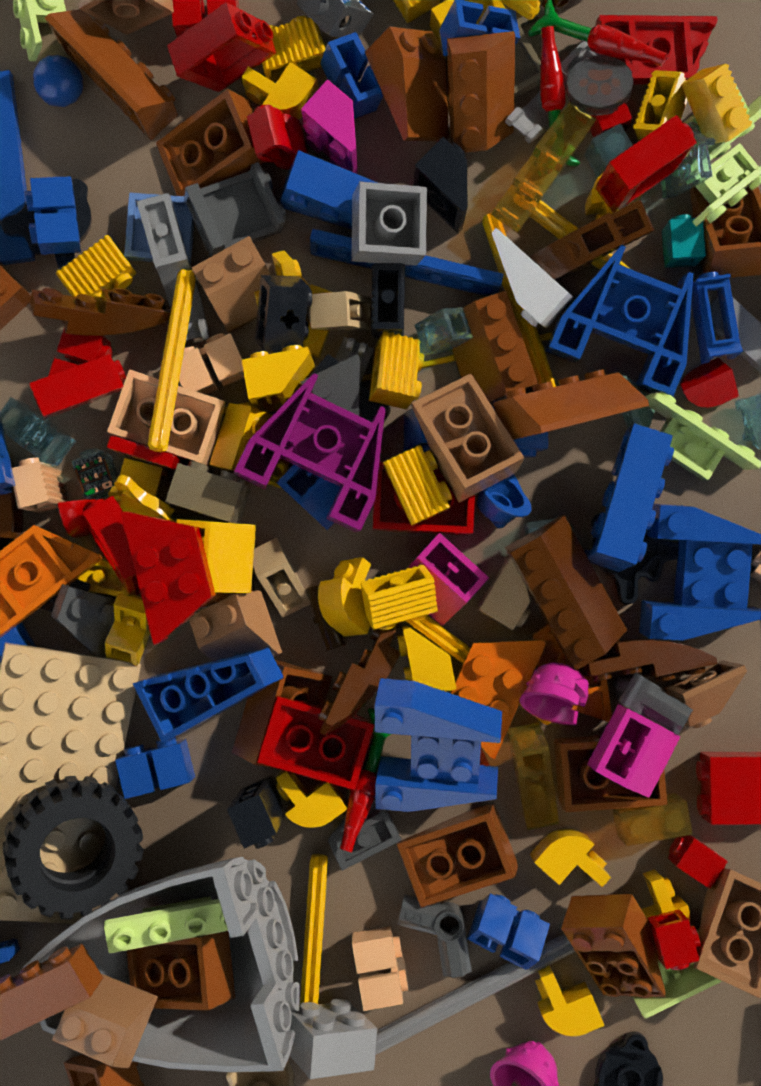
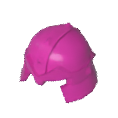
[519,663,589,725]
[490,1041,559,1086]

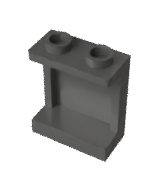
[184,162,286,257]

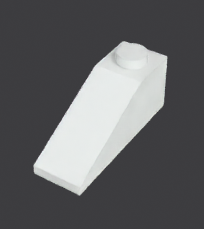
[492,228,574,328]

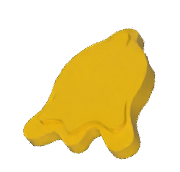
[107,475,175,522]

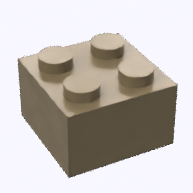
[165,460,251,524]

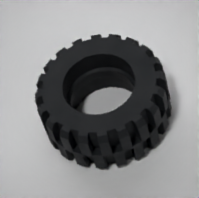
[3,776,144,919]

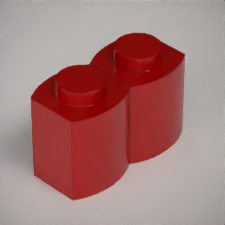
[246,105,309,170]

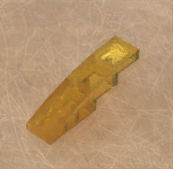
[491,101,596,233]

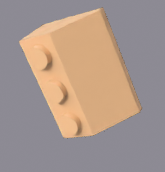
[107,369,225,467]

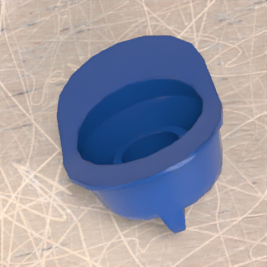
[477,474,532,529]

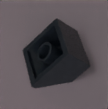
[413,137,468,234]

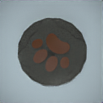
[566,55,633,116]

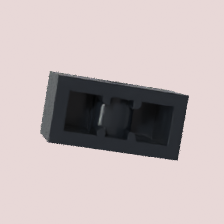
[255,275,312,352]

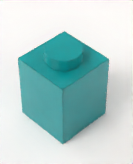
[661,214,706,268]

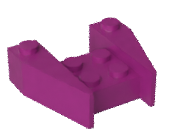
[234,373,385,533]

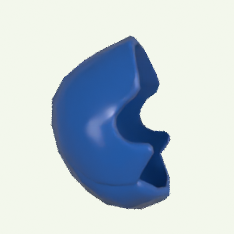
[33,55,83,107]

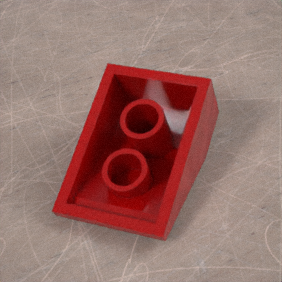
[257,696,374,790]

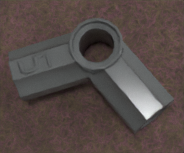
[612,672,693,735]
[397,894,472,978]

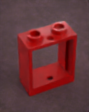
[167,2,276,92]
[595,115,697,212]
[82,496,140,595]

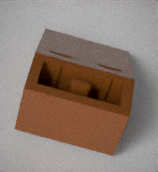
[561,894,666,998]

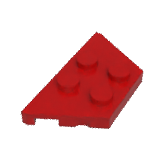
[595,15,718,85]
[121,511,216,645]

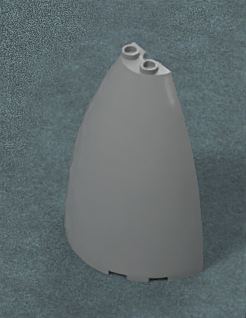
[23,857,300,1072]

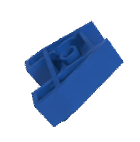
[545,245,694,396]
[639,504,761,641]
[375,678,502,812]

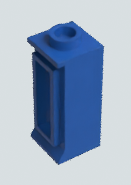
[691,271,743,364]

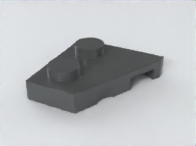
[301,354,360,416]
[51,584,116,657]
[328,799,402,871]

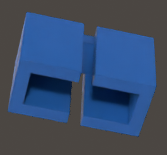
[439,0,520,56]
[320,32,384,119]
[25,176,81,255]
[115,737,195,799]
[467,893,550,970]

